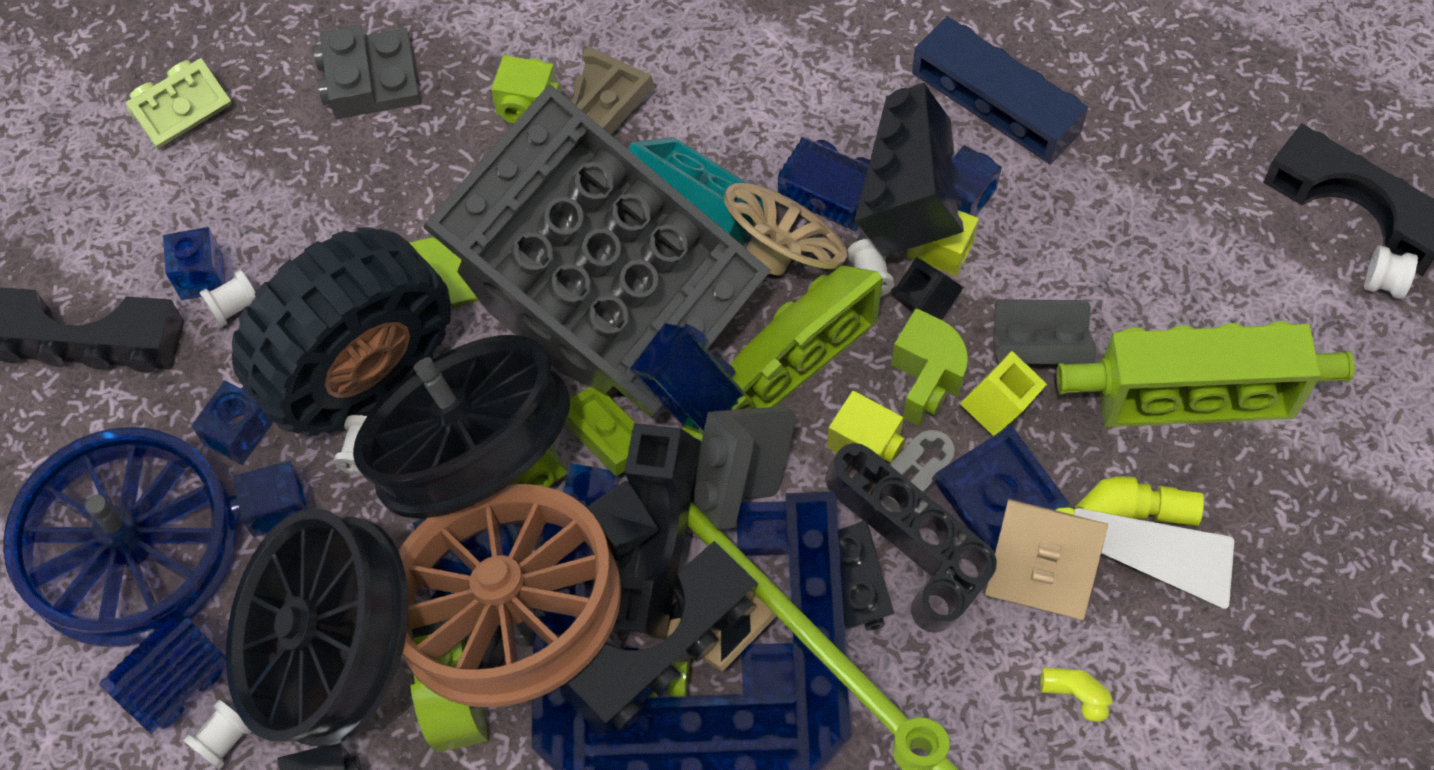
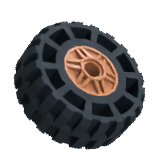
[232,227,451,436]

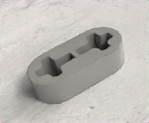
[880,430,955,511]

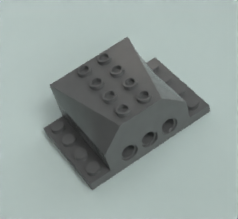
[424,84,771,417]

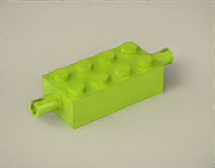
[1056,321,1355,427]

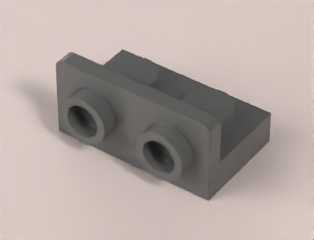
[993,299,1097,364]

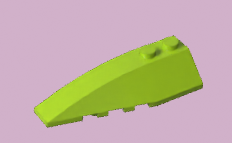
[682,265,883,452]

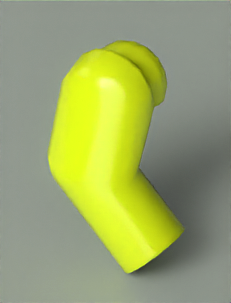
[1040,667,1113,722]

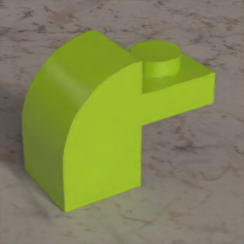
[891,308,968,427]
[410,634,489,752]

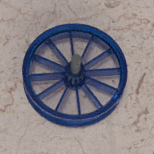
[3,427,237,647]

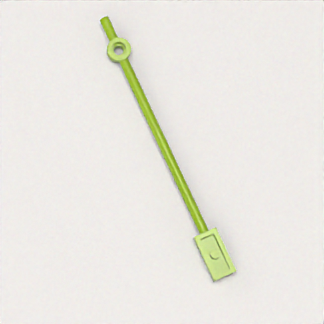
[565,386,959,770]

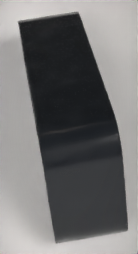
[825,443,997,633]

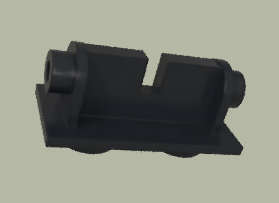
[819,520,894,631]

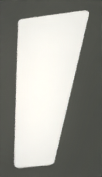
[1074,508,1234,609]

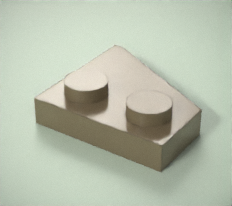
[571,46,655,135]

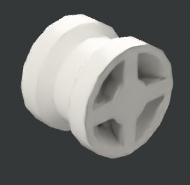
[1364,245,1418,300]

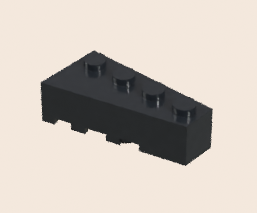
[855,83,964,257]

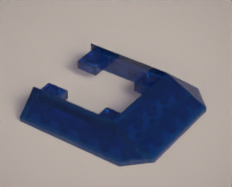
[531,491,851,770]

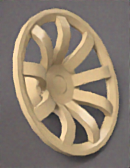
[723,183,847,275]

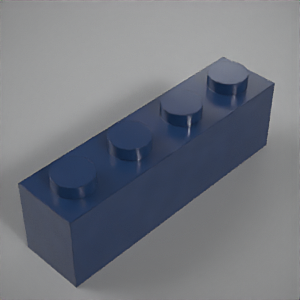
[912,16,1088,165]

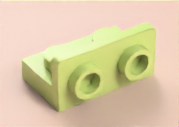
[126,58,231,150]

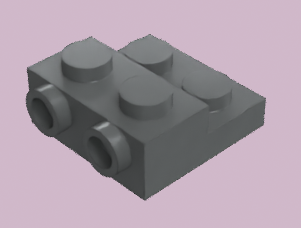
[313,24,421,119]

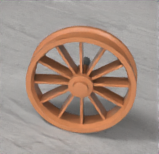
[399,484,621,707]

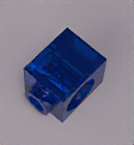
[952,145,1002,217]
[163,227,226,301]
[191,380,273,466]
[229,460,308,538]

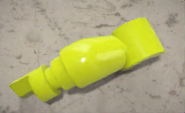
[1056,476,1204,526]

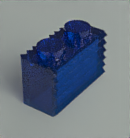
[778,136,870,232]
[630,323,744,435]
[99,610,227,734]

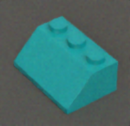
[628,137,779,246]

